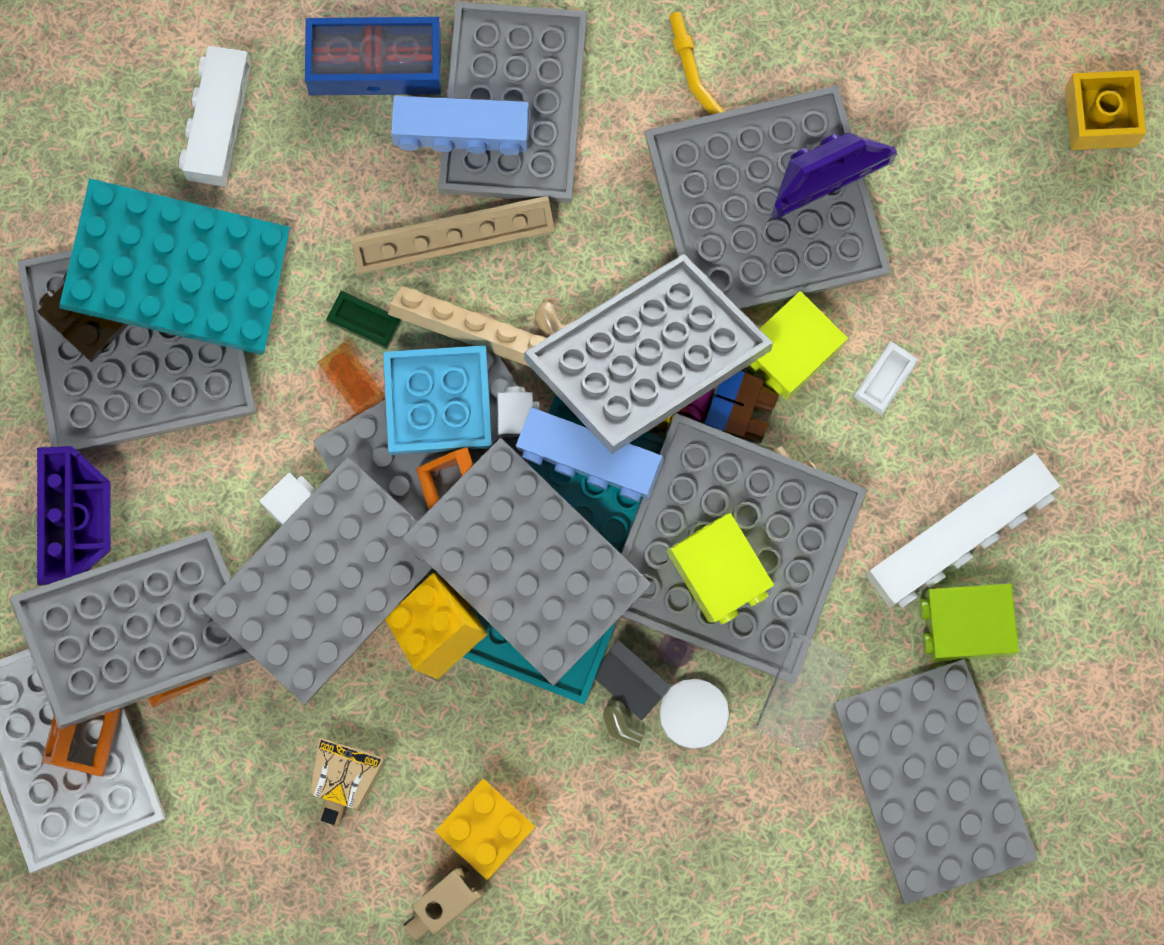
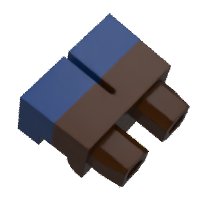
[705,371,779,443]

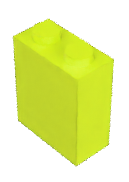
[746,291,848,400]
[666,513,774,625]

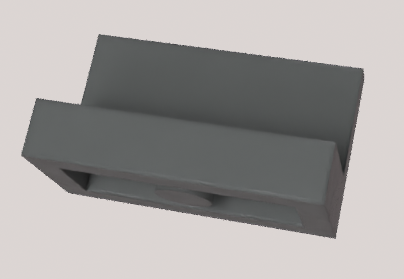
[595,640,671,721]

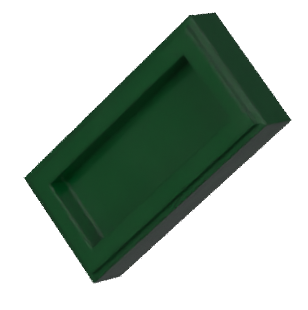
[326,290,402,350]

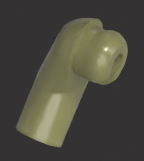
[603,700,645,748]

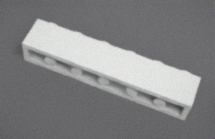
[866,453,1060,609]

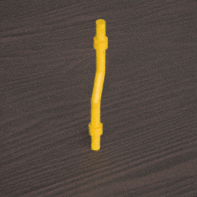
[669,12,724,115]

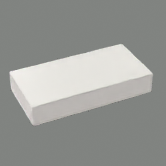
[853,341,919,416]

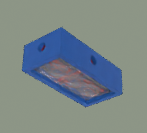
[305,17,441,96]

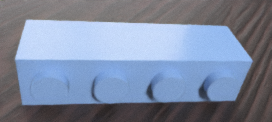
[391,96,529,155]
[516,407,664,502]

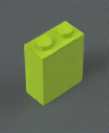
[919,583,1019,662]

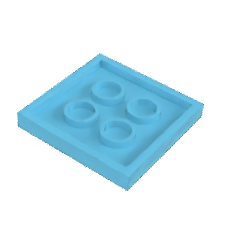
[383,345,492,455]

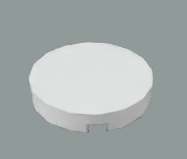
[659,679,729,749]

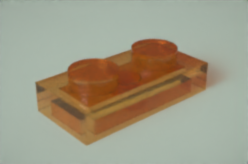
[318,342,385,415]

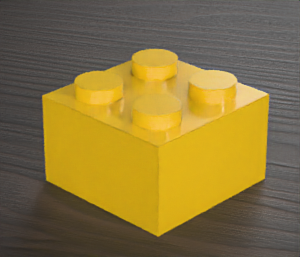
[1065,70,1146,150]
[385,573,488,679]
[435,779,536,881]

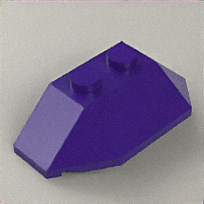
[771,133,897,220]
[37,446,111,586]

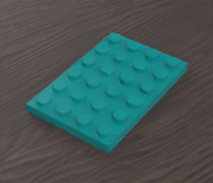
[59,178,290,355]

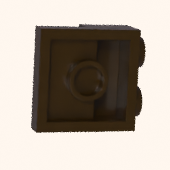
[37,272,129,363]

